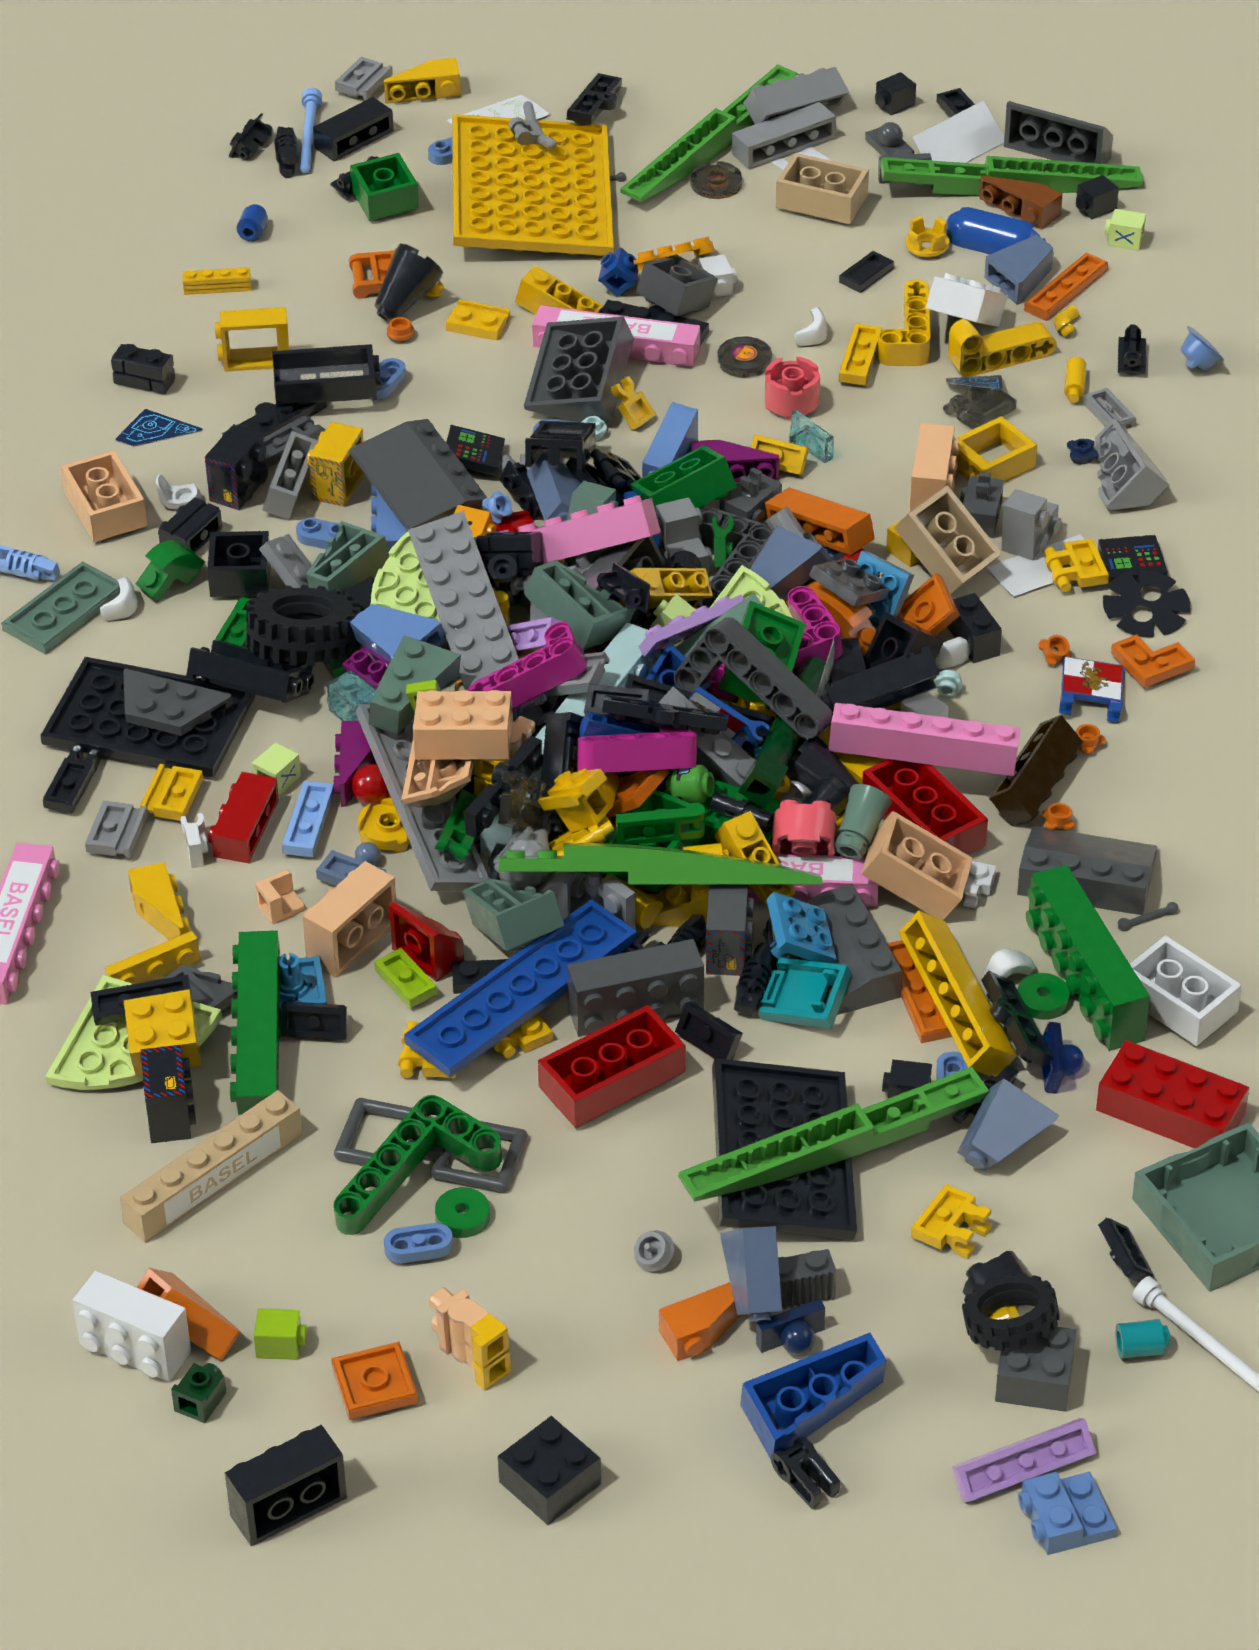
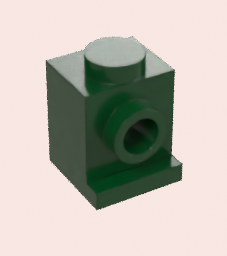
[171,1363,227,1423]

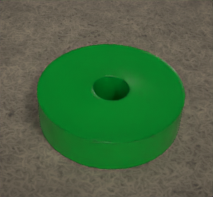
[1018,973,1070,1020]
[435,1187,490,1238]

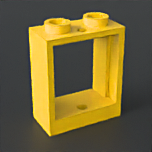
[215,307,290,372]
[953,416,1037,482]

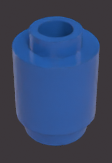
[236,204,268,241]

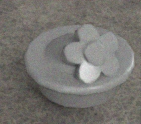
[634,1230,674,1272]

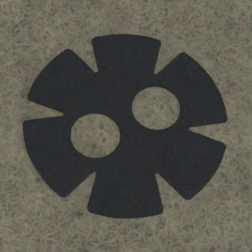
[1103,570,1190,637]

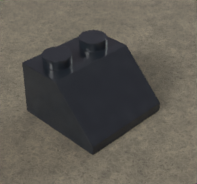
[864,612,944,670]

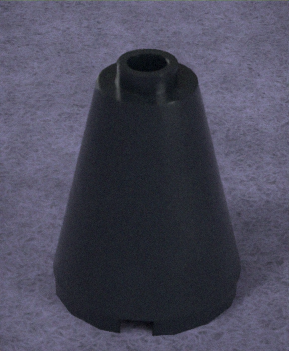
[374,243,443,322]
[785,736,860,814]

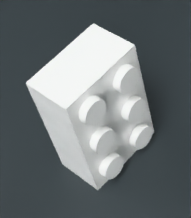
[926,273,1008,327]
[1130,935,1242,1046]
[72,1271,191,1382]

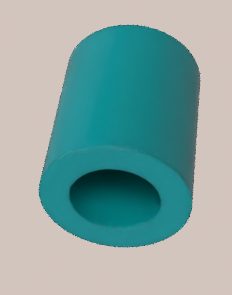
[1115,1319,1170,1359]

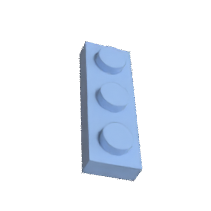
[282,781,334,857]

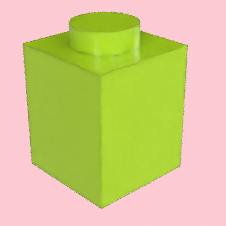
[254,1308,307,1360]

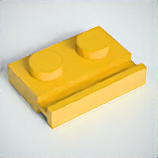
[445,299,510,341]
[140,764,203,821]
[537,768,607,811]

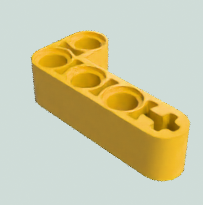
[877,279,931,366]
[948,319,1057,377]

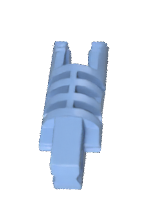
[0,545,60,581]

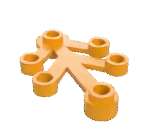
[633,236,715,270]

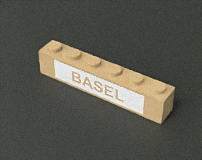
[120,1090,302,1243]

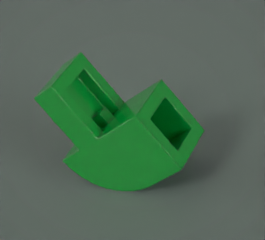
[135,540,206,602]

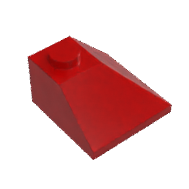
[389,901,464,982]

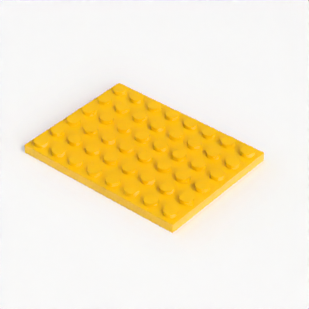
[452,114,614,256]

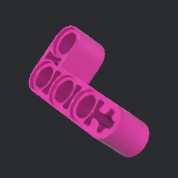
[467,621,587,708]
[577,725,697,773]

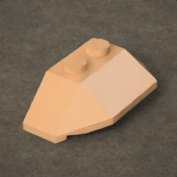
[401,741,474,808]

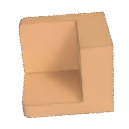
[255,869,305,924]

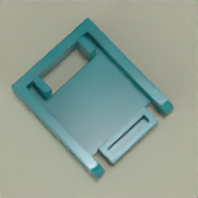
[758,958,852,1029]

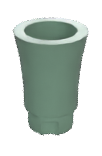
[834,784,892,859]

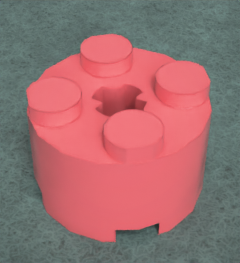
[764,357,820,421]
[772,800,837,856]

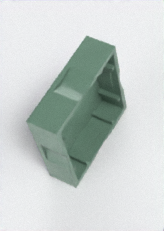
[1132,1122,1259,1292]

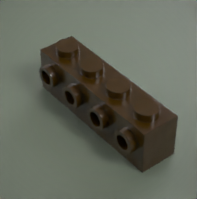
[989,715,1083,826]

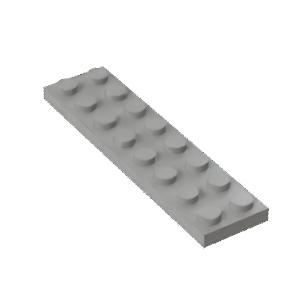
[408,511,519,690]
[355,704,489,891]

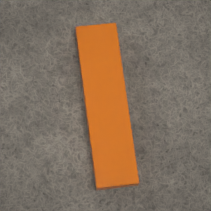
[1024,252,1108,321]
[887,940,952,1043]

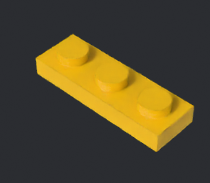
[839,323,882,385]
[105,931,200,984]

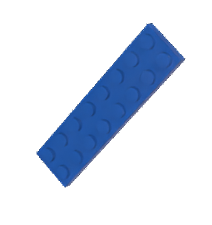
[404,899,637,1077]

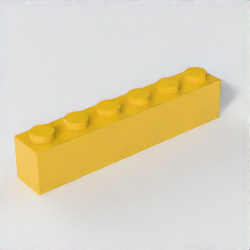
[898,910,1017,1077]

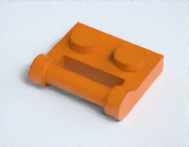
[348,250,395,299]

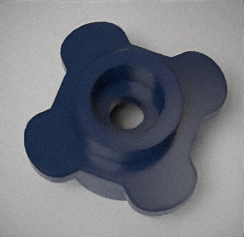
[1067,439,1098,464]

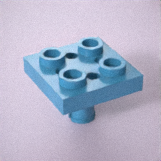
[857,551,914,625]
[766,892,836,963]
[278,953,327,1017]

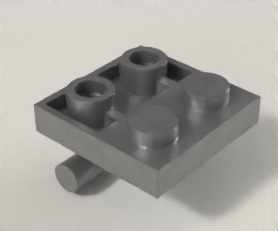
[809,558,890,619]

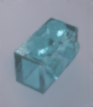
[326,670,376,721]

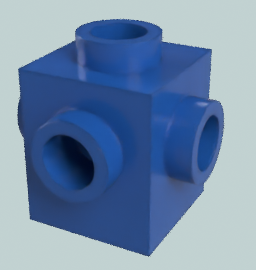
[598,247,639,297]

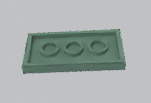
[1,561,120,654]

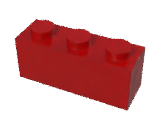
[208,772,279,864]

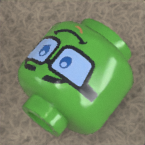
[666,765,714,804]

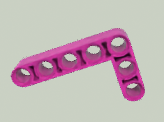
[707,586,843,702]

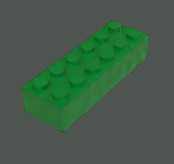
[1026,864,1150,1051]

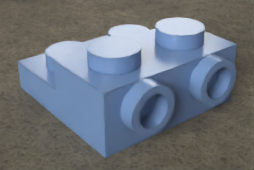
[1018,1471,1117,1555]

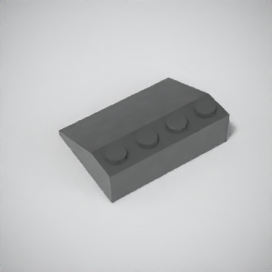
[524,316,634,423]
[349,419,487,532]
[1017,826,1157,915]
[763,884,902,1015]

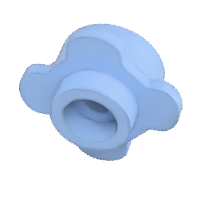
[482,491,512,524]

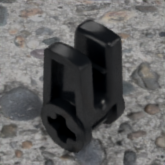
[771,1436,840,1509]

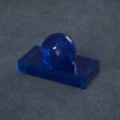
[1042,1021,1085,1094]

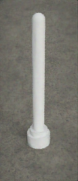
[1132,1276,1259,1392]

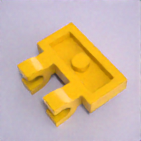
[911,1184,991,1259]

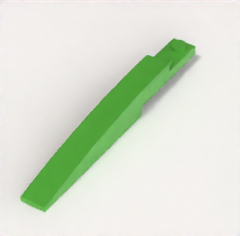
[620,64,798,202]
[880,156,1143,195]
[499,843,822,884]
[678,1067,989,1202]

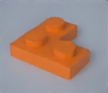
[1111,634,1195,688]

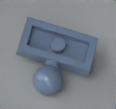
[316,842,387,886]

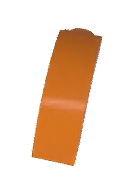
[785,581,876,658]

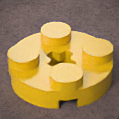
[357,798,410,853]

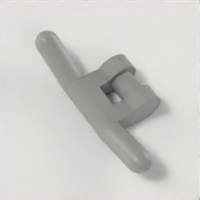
[508,101,557,149]

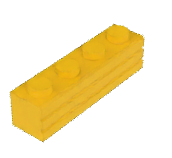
[183,267,251,295]

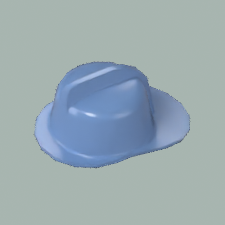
[1181,326,1224,371]

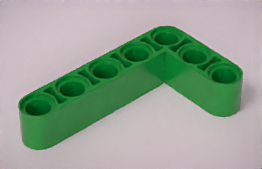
[333,1095,502,1235]

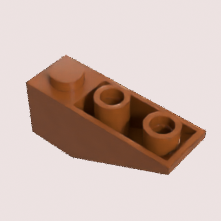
[979,175,1063,230]

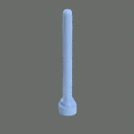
[300,87,322,173]

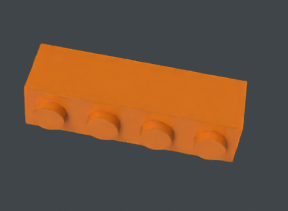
[765,487,875,555]

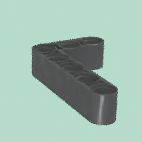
[697,507,773,609]
[674,617,833,739]

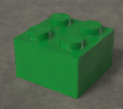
[350,153,419,221]

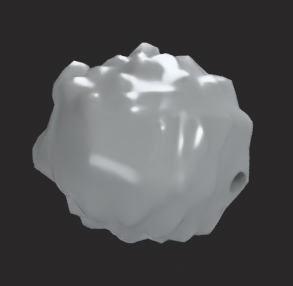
[493,826,550,891]

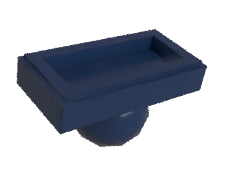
[756,1299,825,1355]

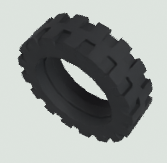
[962,1273,1060,1351]

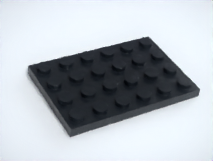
[40,657,255,778]
[712,1058,857,1240]

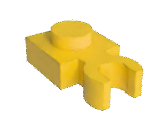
[611,376,656,430]

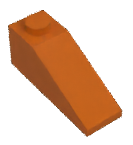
[659,1282,741,1361]

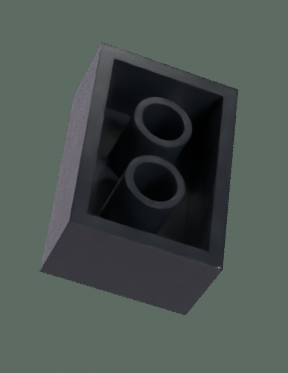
[225,1424,347,1547]

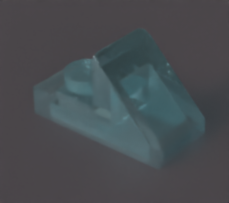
[789,410,834,463]

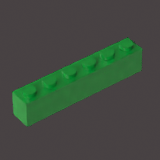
[230,930,280,1115]

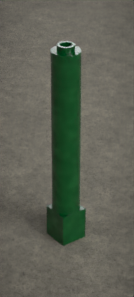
[738,657,826,808]

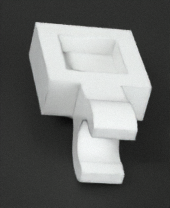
[181,813,208,868]
[963,861,996,909]

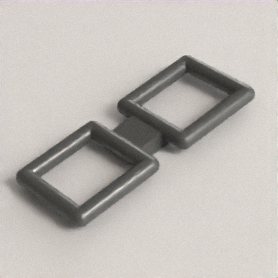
[334,1098,528,1192]

